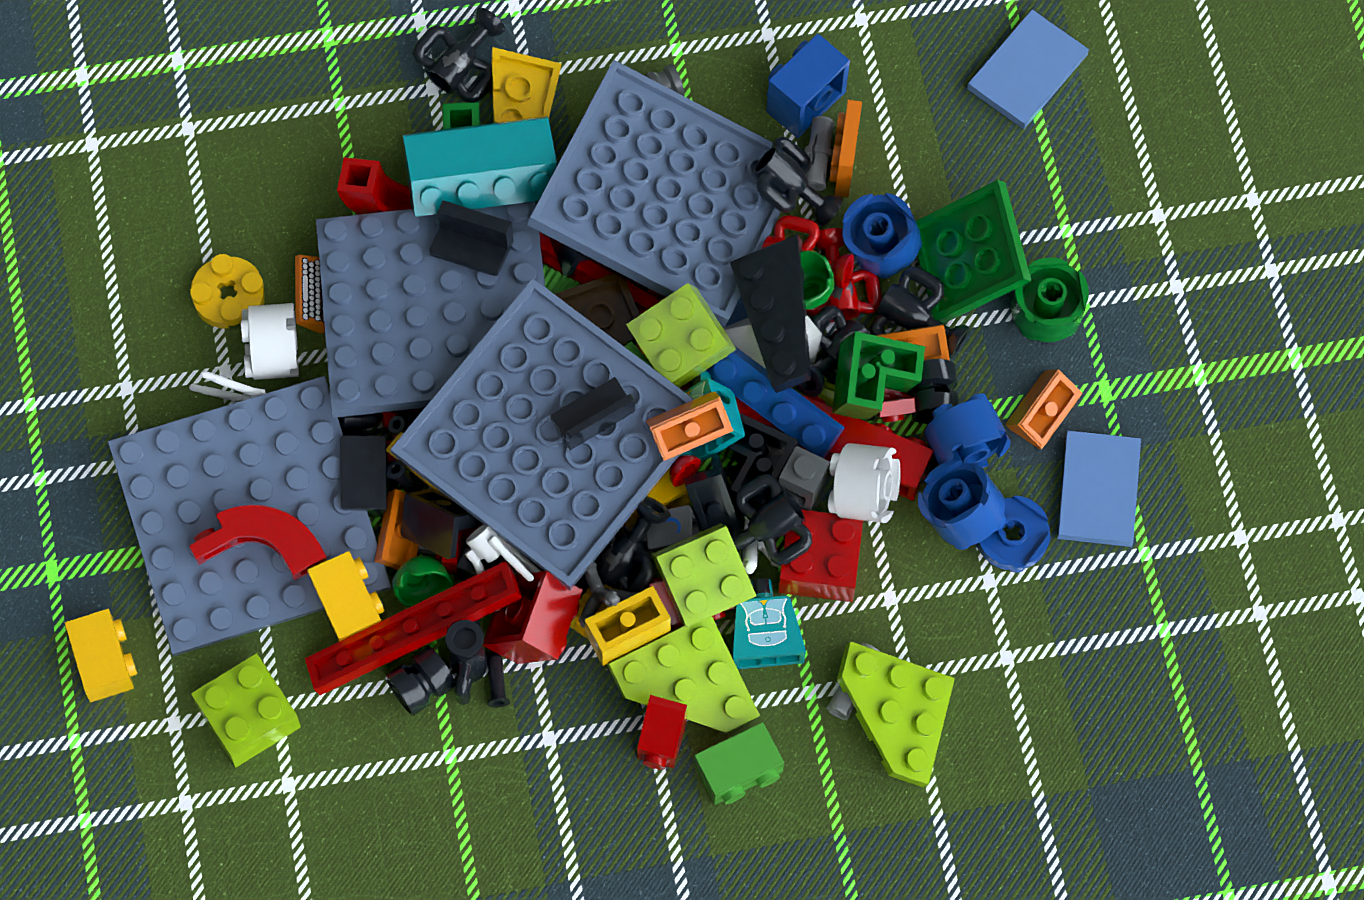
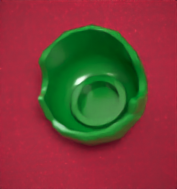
[801,250,834,309]
[392,555,453,607]

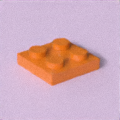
[829,100,862,197]

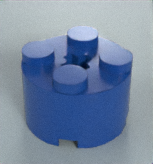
[842,193,922,279]
[924,393,1011,469]
[918,460,1006,550]

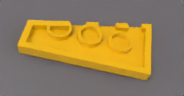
[491,47,562,123]

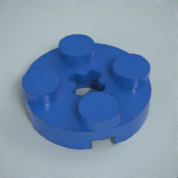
[975,496,1050,573]

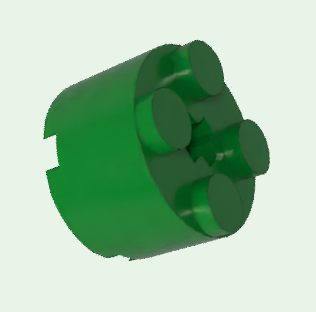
[1011,257,1089,342]

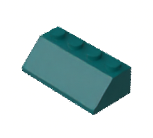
[402,116,557,217]

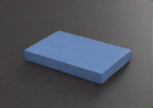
[967,10,1089,129]
[1057,430,1141,547]

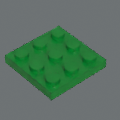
[916,179,1031,324]

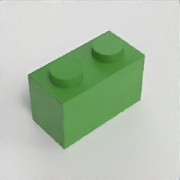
[694,722,784,805]

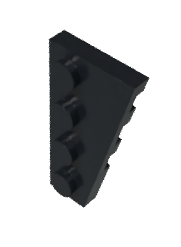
[730,234,811,393]

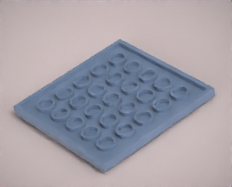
[527,60,785,327]
[316,201,545,418]
[390,278,694,590]
[108,376,391,656]

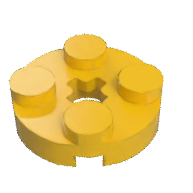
[190,254,265,329]

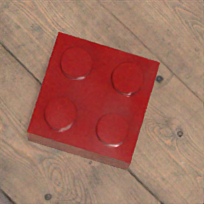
[778,510,863,602]
[482,571,583,664]

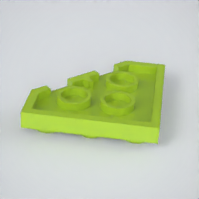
[607,616,760,733]
[837,642,955,787]

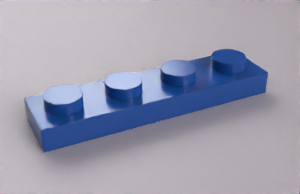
[705,346,845,458]

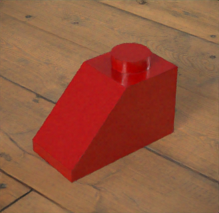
[637,695,687,770]

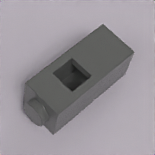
[779,446,830,511]

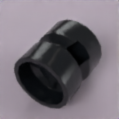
[910,359,959,424]
[385,646,456,716]

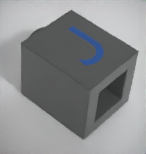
[643,505,701,553]

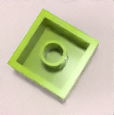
[626,283,737,388]
[651,523,756,627]
[191,653,301,768]

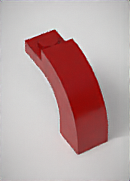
[337,157,412,215]
[189,505,327,581]

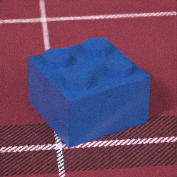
[766,34,850,139]

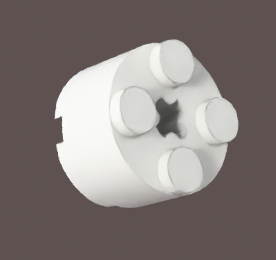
[241,303,299,380]
[828,443,900,523]

